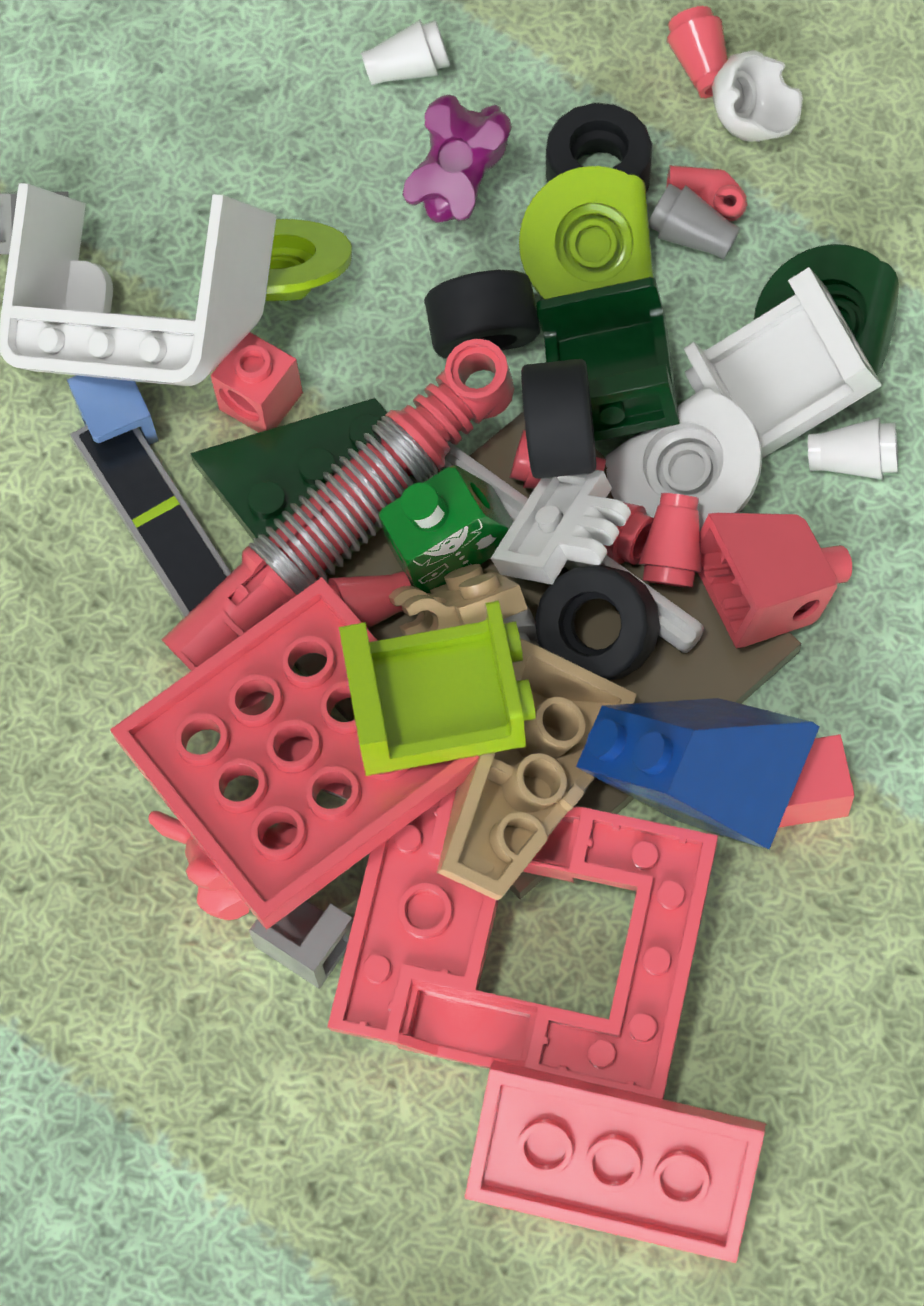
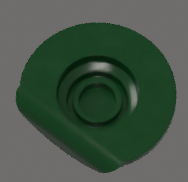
[754,244,899,376]

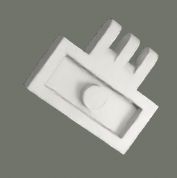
[491,470,631,585]

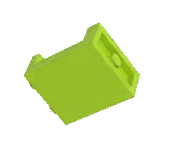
[339,600,536,776]

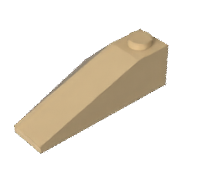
[437,638,637,901]

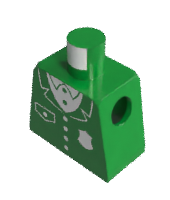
[378,465,513,594]

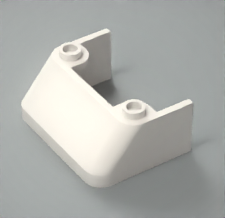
[0,183,277,386]

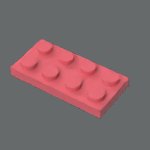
[464,1060,766,1263]

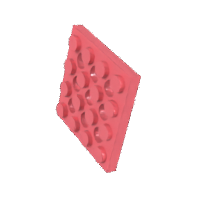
[110,577,480,930]

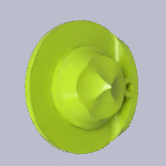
[519,166,653,299]
[265,219,352,301]

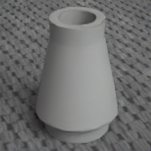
[648,184,741,260]

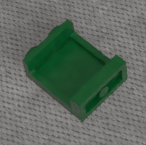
[536,277,680,441]

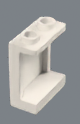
[684,267,882,459]

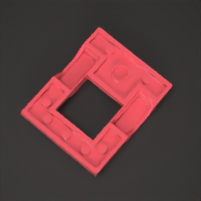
[327,788,718,1099]

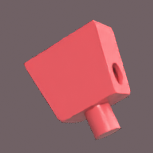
[698,513,852,648]

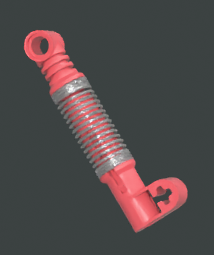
[161,339,514,715]

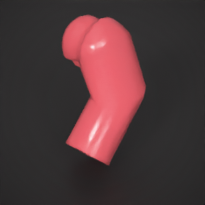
[666,165,747,221]

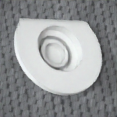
[605,388,762,531]

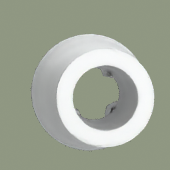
[361,20,450,86]
[808,417,898,479]

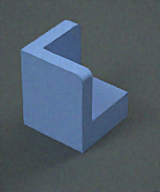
[67,376,159,445]

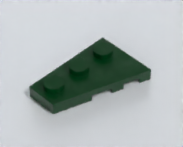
[190,398,387,541]

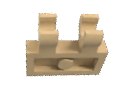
[389,564,528,636]

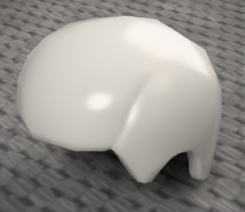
[712,50,803,142]

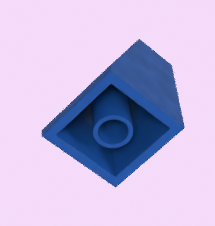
[576,698,820,850]

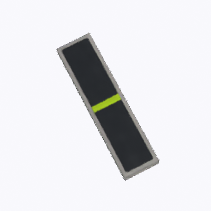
[70,425,231,618]

